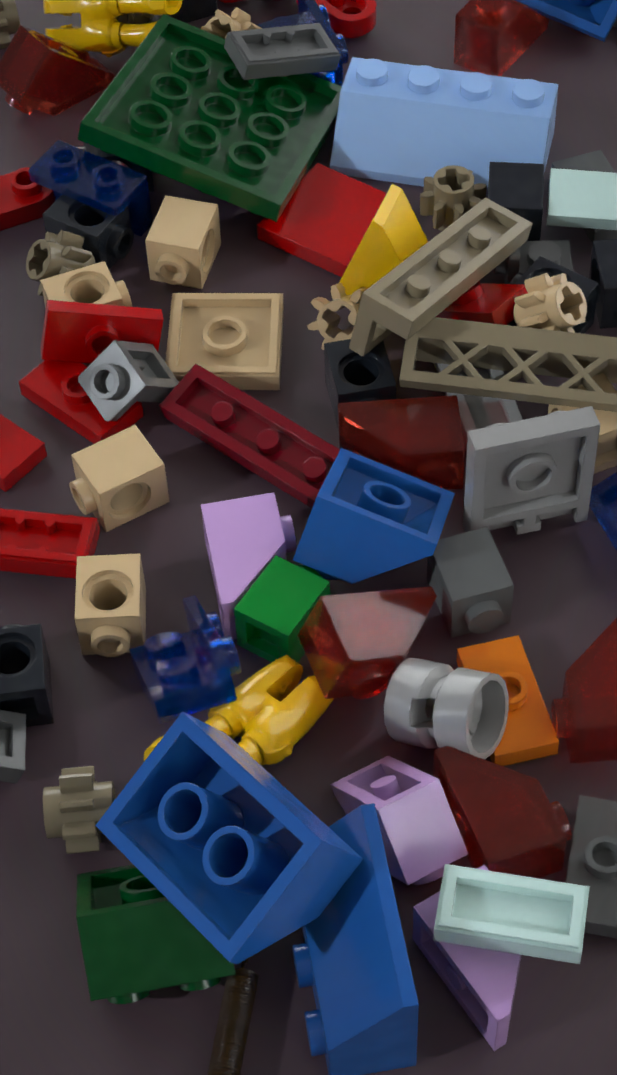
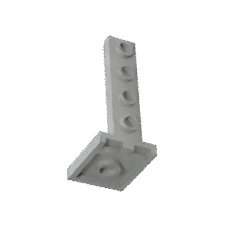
[433,363,600,535]

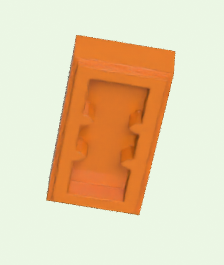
[456,635,559,768]

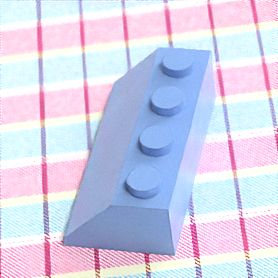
[330,57,559,196]

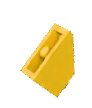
[339,184,428,295]

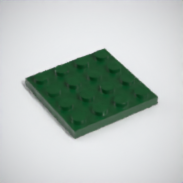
[78,14,342,222]

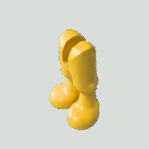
[43,0,183,57]
[144,654,336,765]

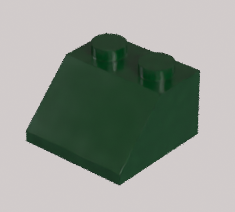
[76,864,236,1004]

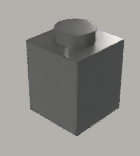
[427,527,514,638]

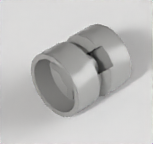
[384,658,509,760]

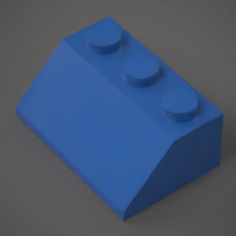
[95,712,363,964]
[292,803,419,1075]

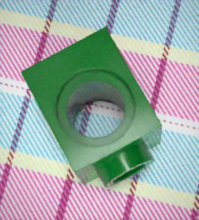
[234,555,331,663]

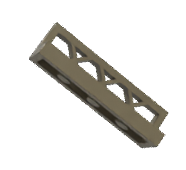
[349,197,533,357]
[399,317,617,412]

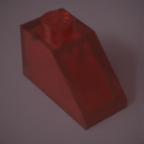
[454,0,549,76]
[0,25,116,116]
[338,395,465,490]
[298,586,437,699]
[551,618,617,764]
[433,746,572,878]

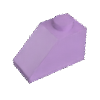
[201,492,297,640]
[330,756,468,885]
[412,864,522,1051]

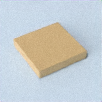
[165,293,284,390]

